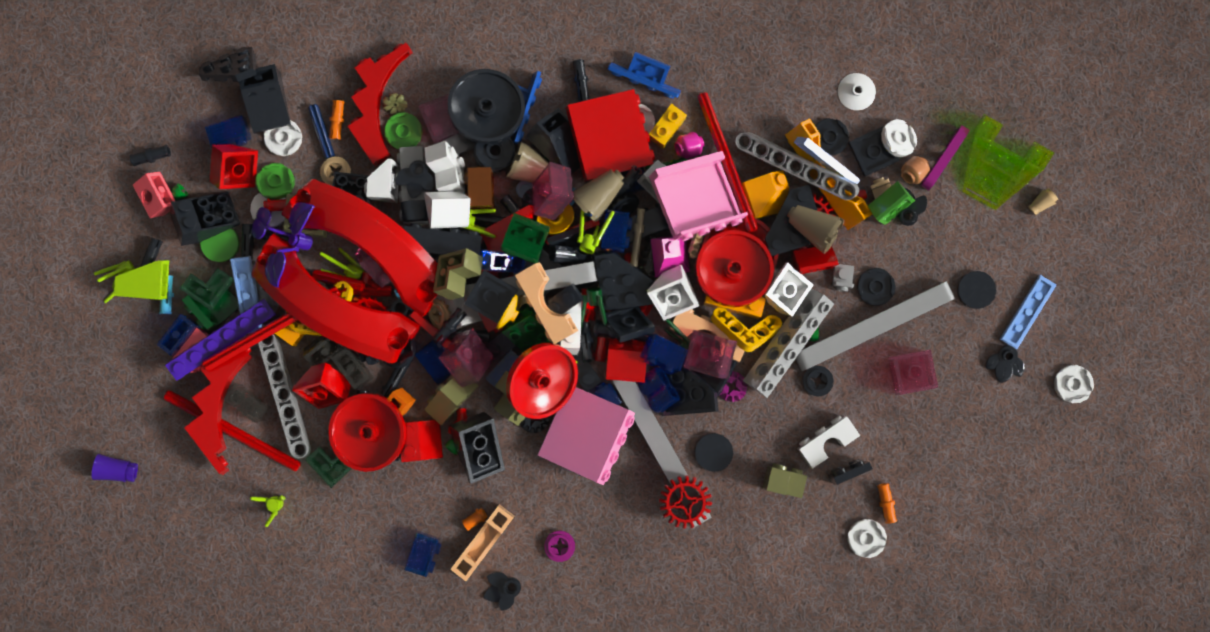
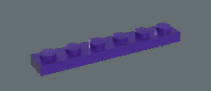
[165,298,276,381]

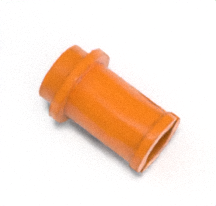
[462,508,488,531]

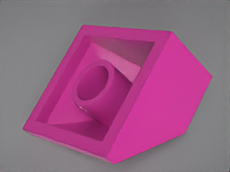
[651,236,690,277]

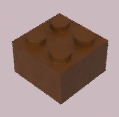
[464,167,495,210]

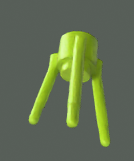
[462,209,496,238]
[577,209,614,254]
[320,248,364,280]
[94,260,135,303]
[250,495,286,527]

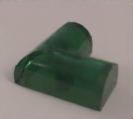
[179,268,234,311]
[305,446,352,488]

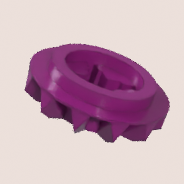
[719,371,748,402]
[544,530,575,562]

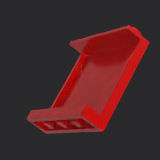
[565,89,655,182]

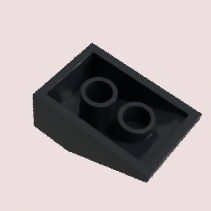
[449,412,505,484]

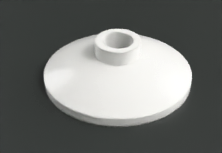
[838,73,876,110]

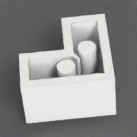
[425,141,466,192]

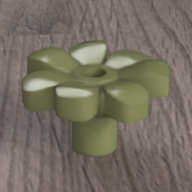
[383,93,407,115]

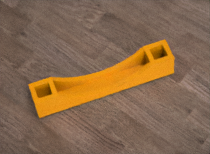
[785,119,872,230]

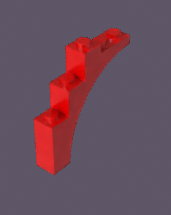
[348,43,413,167]

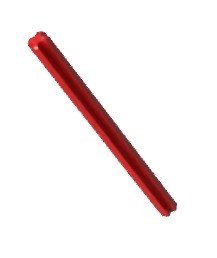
[698,92,758,233]
[202,286,341,371]
[164,391,301,471]

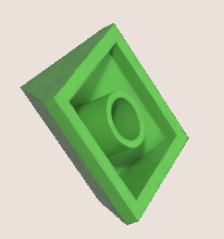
[868,181,915,225]

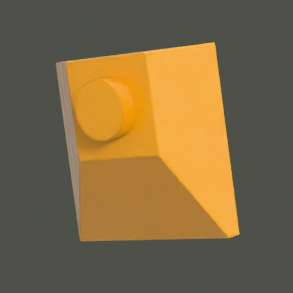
[741,170,789,219]

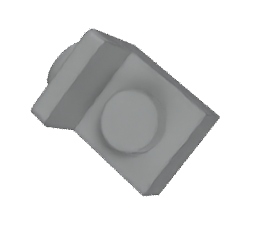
[832,264,854,292]

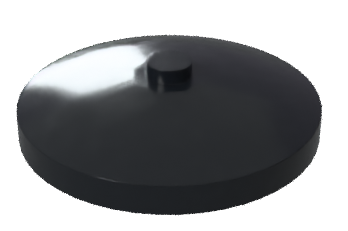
[447,69,525,144]

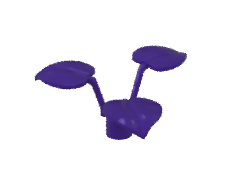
[252,202,315,288]

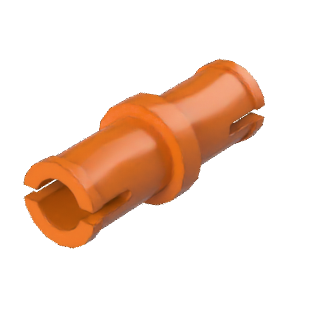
[329,100,345,140]
[877,483,897,524]

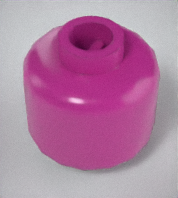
[675,132,704,159]

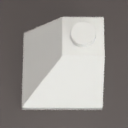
[364,159,400,203]
[765,263,813,317]
[647,265,699,320]

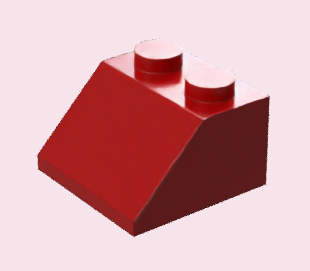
[210,144,258,189]
[791,246,839,274]
[606,338,648,383]
[292,362,352,409]
[401,420,443,462]

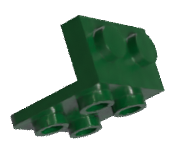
[500,213,550,263]
[182,278,239,331]
[502,304,552,352]

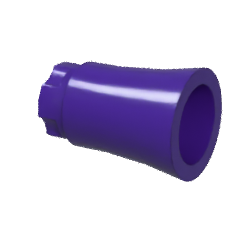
[92,454,138,482]

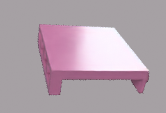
[649,151,748,241]
[538,387,635,485]

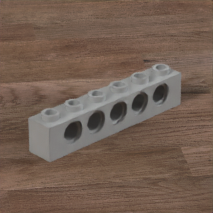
[743,288,834,398]

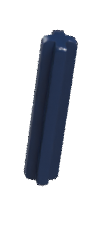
[308,104,335,159]

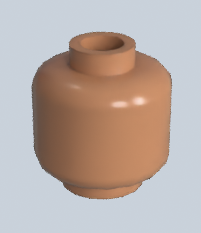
[901,156,930,184]

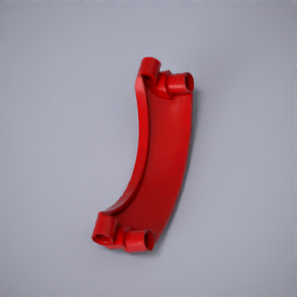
[281,179,438,317]
[251,234,421,363]

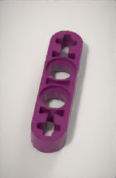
[920,125,970,191]

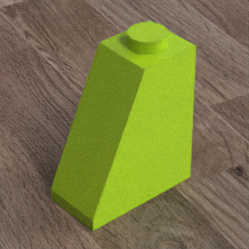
[112,260,169,300]

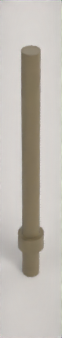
[630,208,645,267]

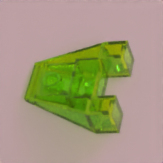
[962,113,1054,210]

